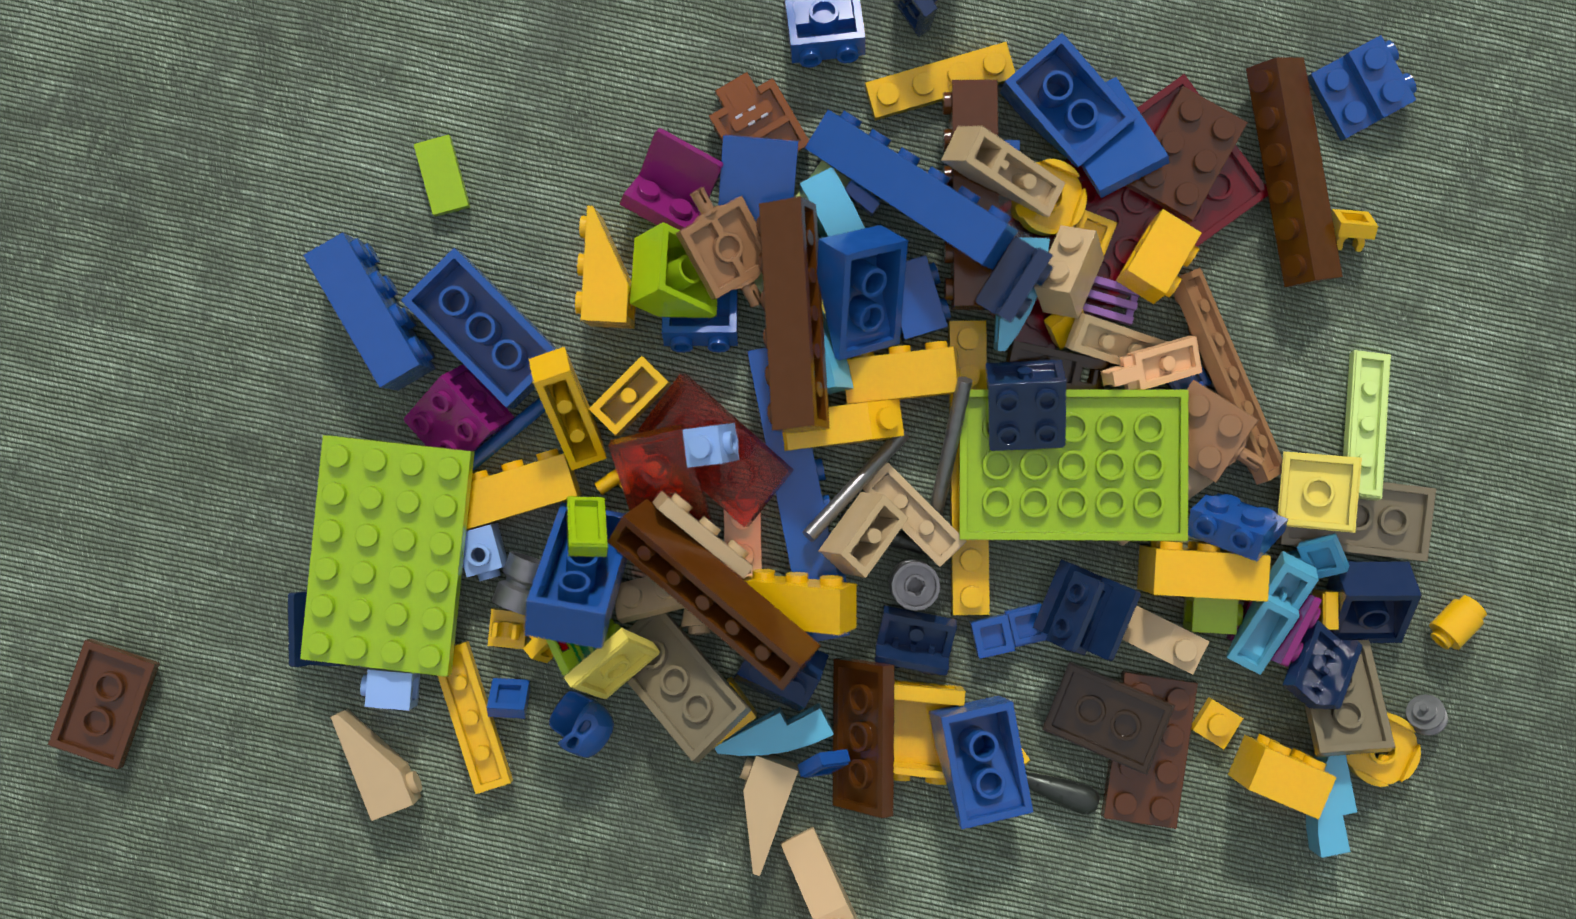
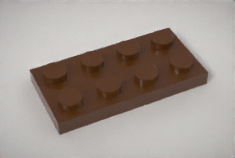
[833,657,895,818]
[1101,671,1198,829]

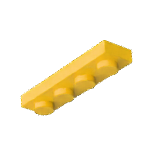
[864,42,1015,121]
[438,641,513,795]

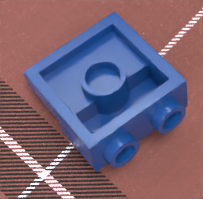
[784,0,865,68]
[1307,35,1417,141]
[662,289,738,353]
[1188,493,1288,562]

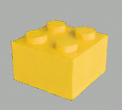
[1228,734,1337,819]

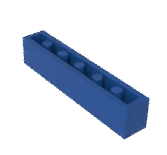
[805,109,1018,270]

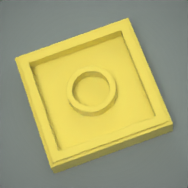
[1278,451,1362,533]
[564,628,660,699]

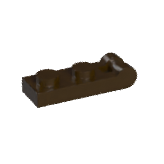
[1006,340,1111,390]

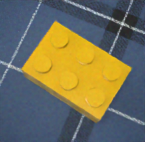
[1137,541,1271,601]

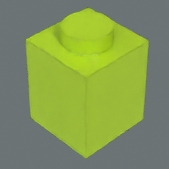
[1183,597,1243,635]

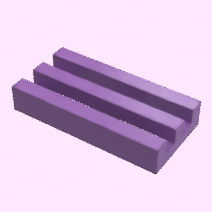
[1083,276,1139,326]

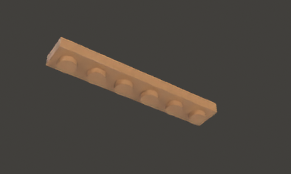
[1173,267,1283,485]

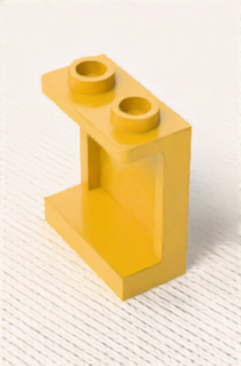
[894,680,966,785]

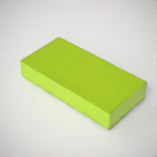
[413,134,471,217]
[566,496,608,557]

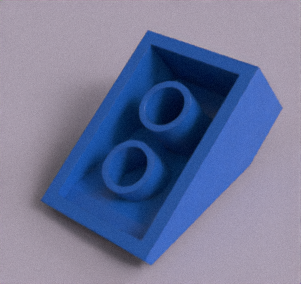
[1000,33,1136,168]
[817,225,908,361]
[929,695,1033,829]

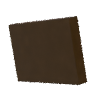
[1042,661,1175,775]

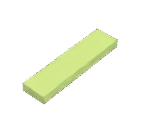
[1343,350,1391,501]

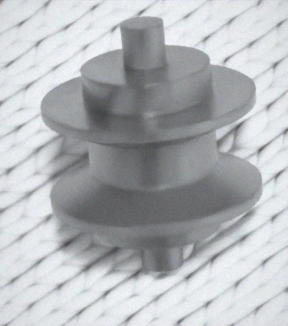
[1406,694,1448,736]

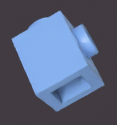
[682,423,739,468]
[463,523,507,581]
[360,668,420,711]

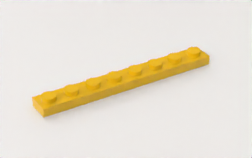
[948,320,990,615]

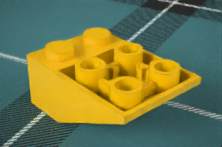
[575,206,636,329]

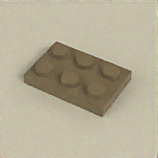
[1304,640,1395,757]

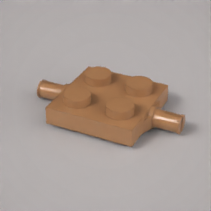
[675,187,762,308]
[1187,380,1265,483]

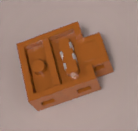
[708,72,809,151]

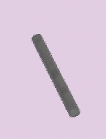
[930,377,972,516]
[802,431,909,542]

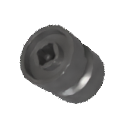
[492,551,541,615]
[888,559,940,611]

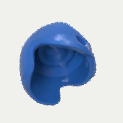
[549,691,614,758]

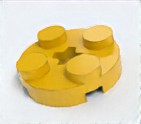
[1010,159,1087,236]
[1346,712,1421,787]

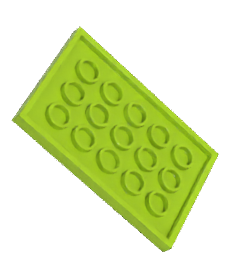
[959,390,1189,541]
[300,435,475,677]

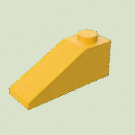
[782,399,904,451]

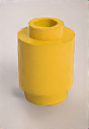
[1429,595,1487,650]

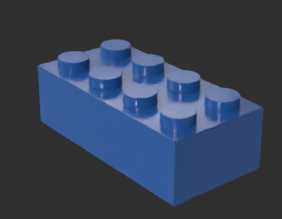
[303,232,436,391]
[401,248,557,409]
[525,502,628,649]

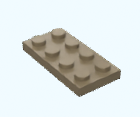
[1276,482,1436,562]
[627,612,752,763]

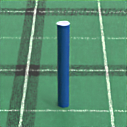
[473,397,545,471]

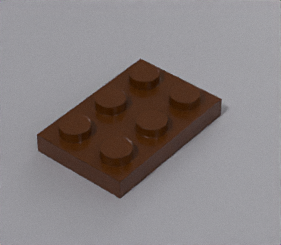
[1126,86,1248,222]
[48,639,160,769]

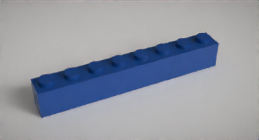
[747,348,850,642]

